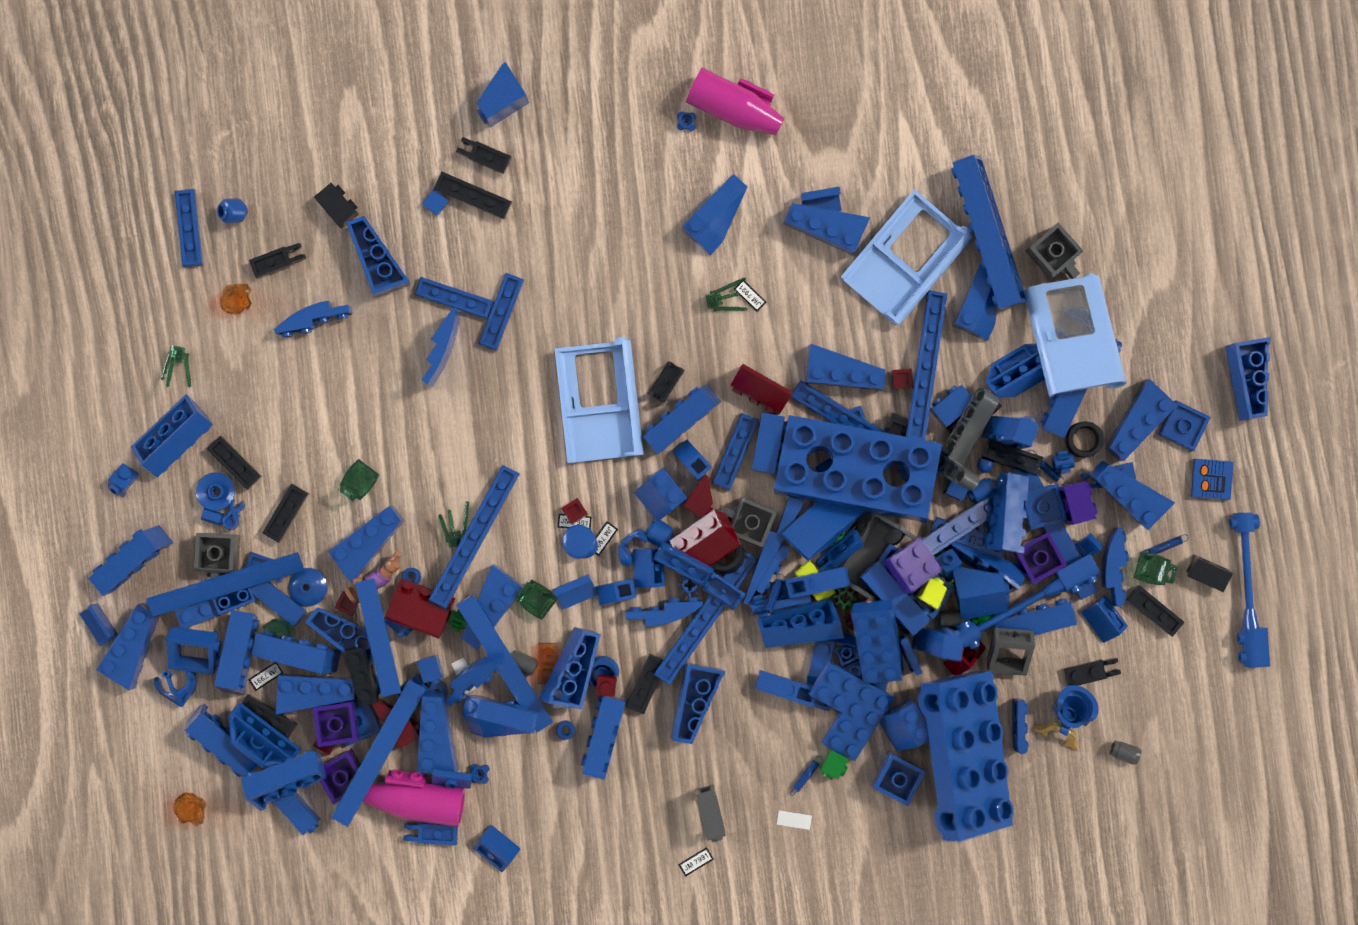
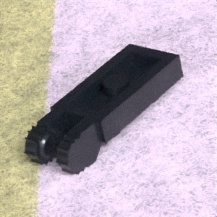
[456,137,512,175]
[249,243,306,279]
[1064,658,1121,686]

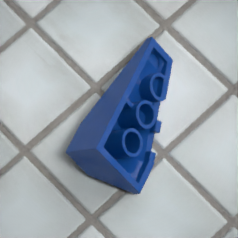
[946,542,1026,593]

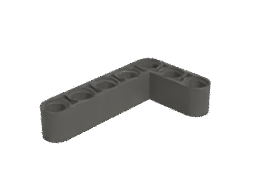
[937,387,999,491]

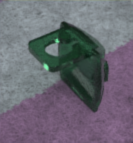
[338,459,380,501]
[1133,552,1178,585]
[516,579,558,620]
[262,619,294,637]

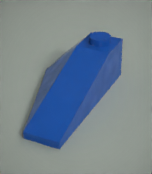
[682,174,748,256]
[953,257,997,341]
[462,695,538,738]

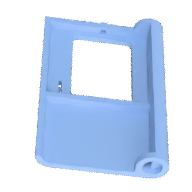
[841,189,972,326]
[555,337,644,463]

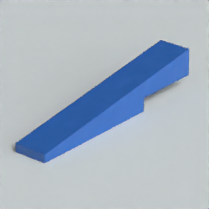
[743,497,804,605]
[355,578,402,697]

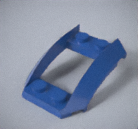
[807,633,888,691]

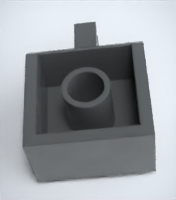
[1025,222,1083,279]
[720,497,777,547]
[194,533,240,578]

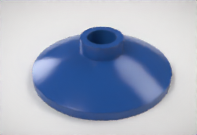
[196,472,235,511]
[289,568,328,606]

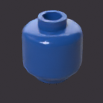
[217,198,248,224]
[645,520,674,548]

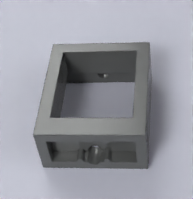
[987,628,1035,676]
[695,784,726,842]

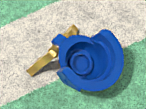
[1034,685,1098,751]

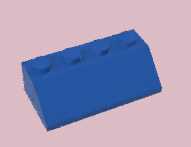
[131,394,213,478]

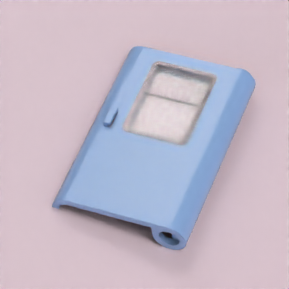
[1024,273,1126,397]

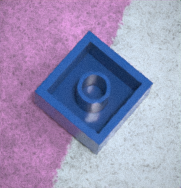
[871,751,926,806]

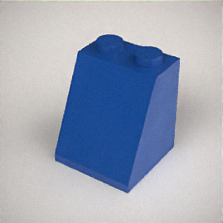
[477,62,529,127]
[634,468,687,520]
[953,567,1010,620]
[879,698,929,751]

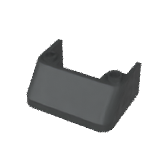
[836,511,917,602]

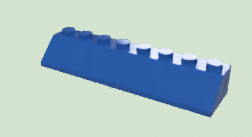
[951,154,1026,309]

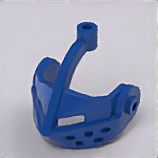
[154,670,197,707]

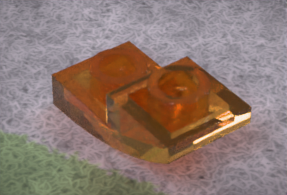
[537,642,558,684]

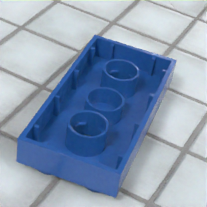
[774,415,942,523]

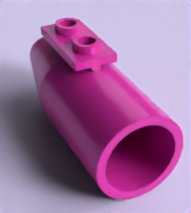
[686,67,784,136]
[364,769,465,827]

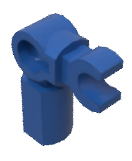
[201,499,245,530]

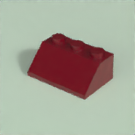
[730,363,793,415]
[670,510,741,567]
[385,579,456,639]

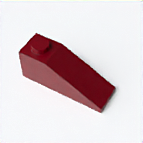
[372,698,420,749]

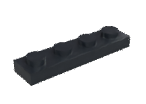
[434,171,512,220]

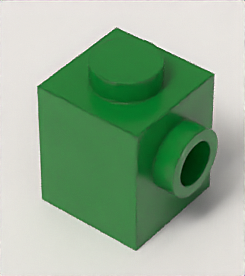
[820,749,849,780]

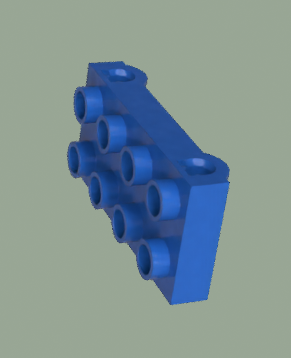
[918,671,1014,842]

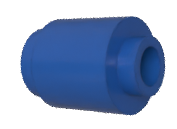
[967,478,997,503]

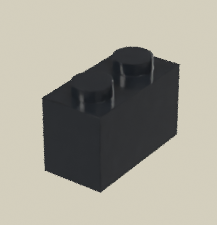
[314,183,359,229]

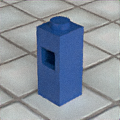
[275,793,321,835]

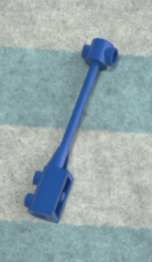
[1229,512,1270,668]
[955,554,1100,649]

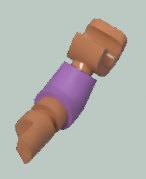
[345,551,401,603]

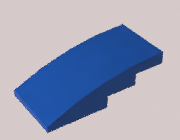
[421,308,461,387]
[782,502,866,561]

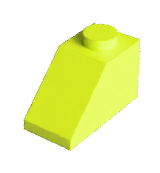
[916,576,947,609]

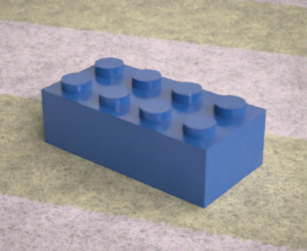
[851,600,904,684]

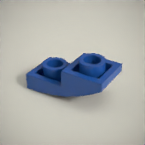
[834,644,862,678]

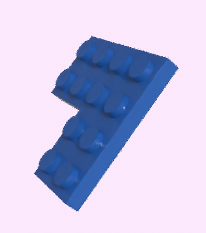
[809,661,895,761]

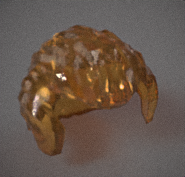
[219,283,252,314]
[174,792,206,826]

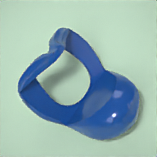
[618,529,648,566]

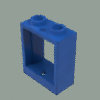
[166,627,221,675]

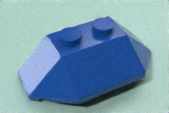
[985,343,1045,397]
[228,703,301,768]

